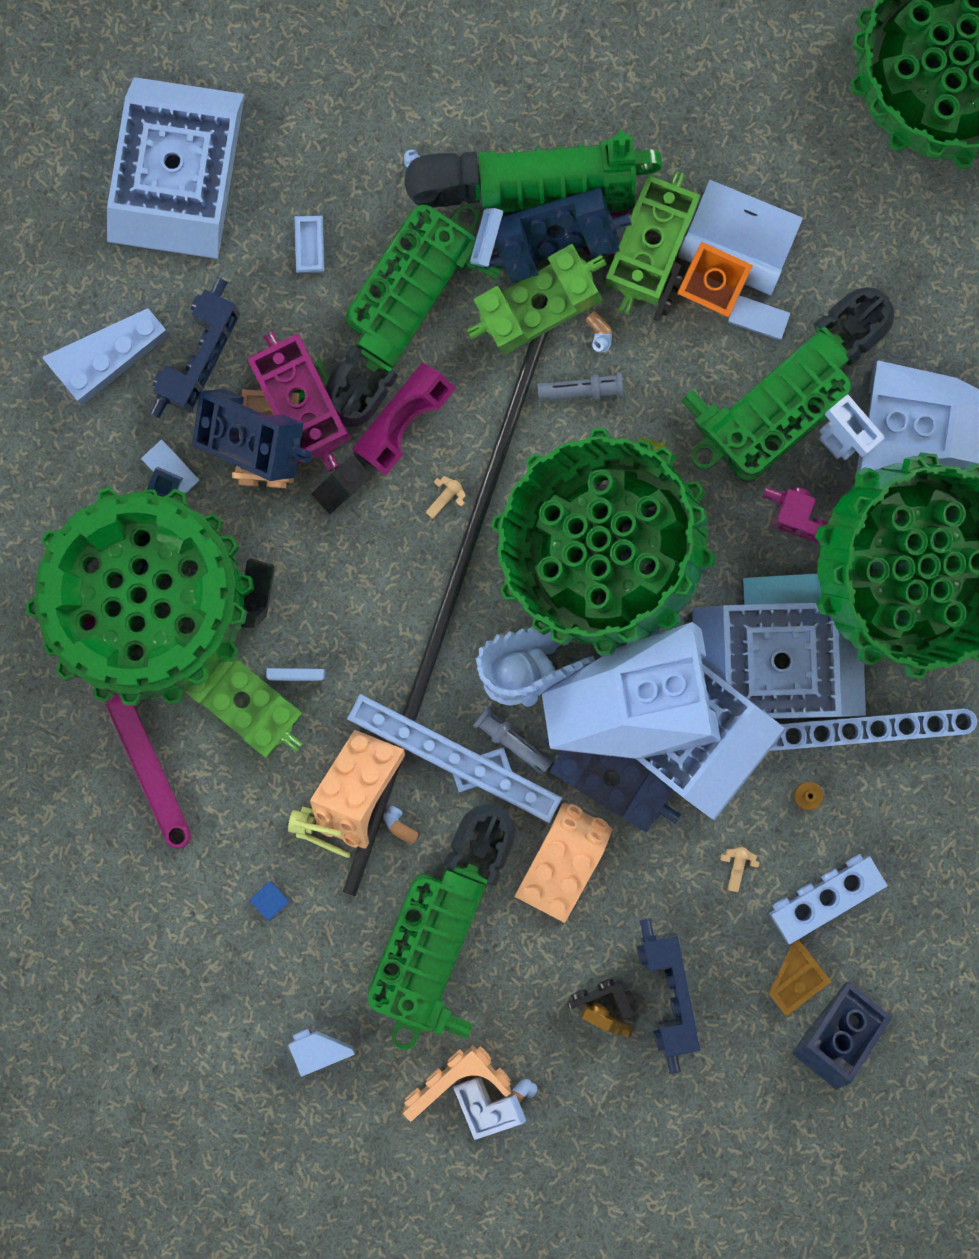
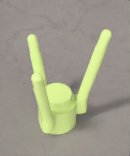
[288,807,351,858]

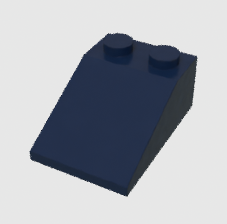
[792,981,892,1090]

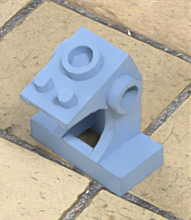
[819,394,885,461]

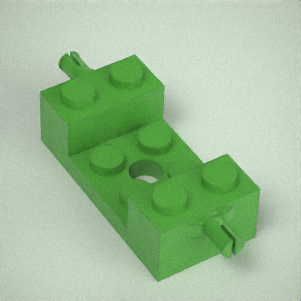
[605,171,700,315]
[467,244,607,355]
[185,659,304,758]

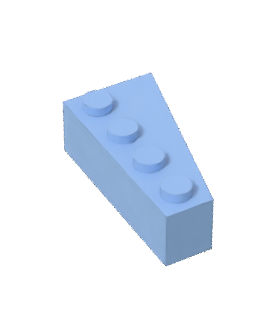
[42,308,170,405]

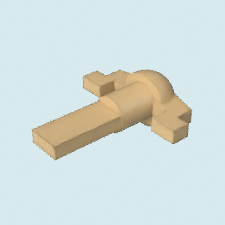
[426,476,466,519]
[720,847,760,892]

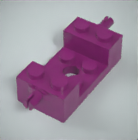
[247,332,351,472]
[762,486,911,546]

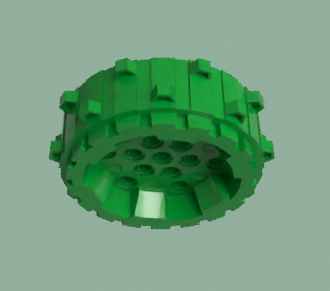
[849,0,979,170]
[491,428,716,656]
[815,452,979,679]
[25,487,254,706]

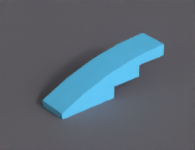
[743,574,821,605]

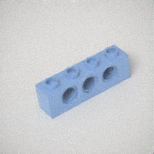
[769,854,887,945]

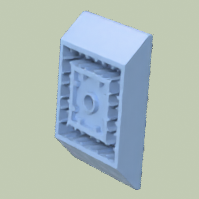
[107,77,245,259]
[692,603,866,719]
[636,630,786,820]

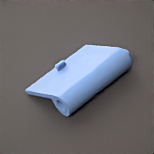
[678,180,803,296]

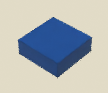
[249,881,290,921]

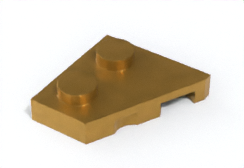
[769,939,831,1017]
[580,1001,634,1038]

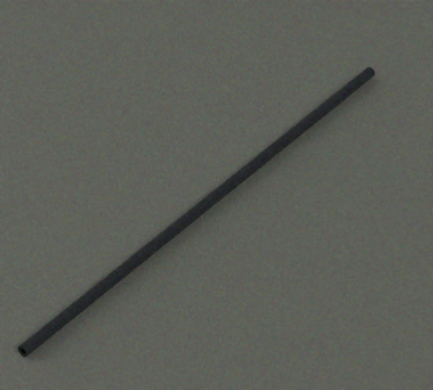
[343,297,548,896]

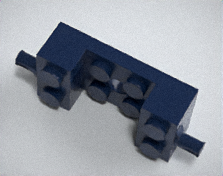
[485,187,632,283]
[149,277,240,419]
[192,389,313,481]
[545,738,681,833]
[637,918,700,1074]

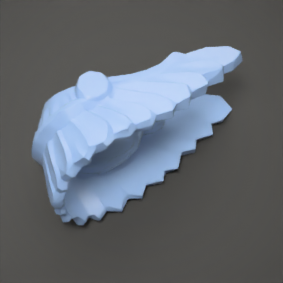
[476,627,595,707]

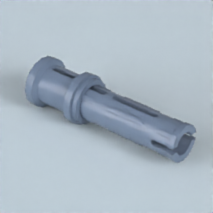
[537,372,623,401]
[473,706,553,775]

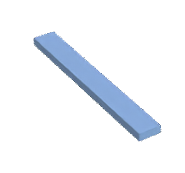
[347,694,562,823]

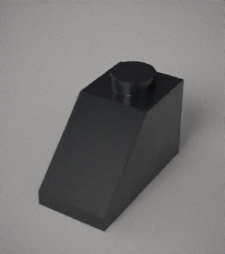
[311,455,372,515]

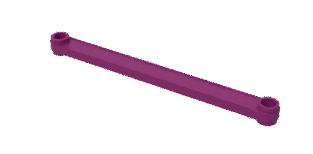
[84,617,192,849]

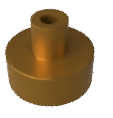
[794,782,823,810]

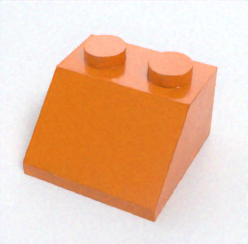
[676,241,753,317]

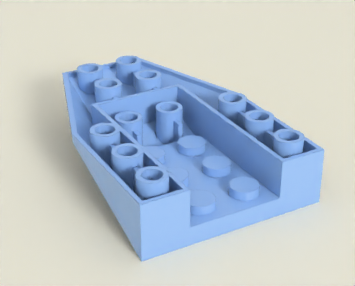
[856,361,979,473]
[542,622,721,759]

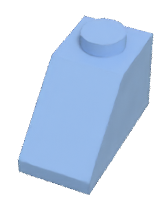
[288,1029,356,1077]

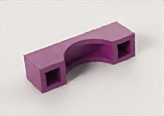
[352,362,456,476]

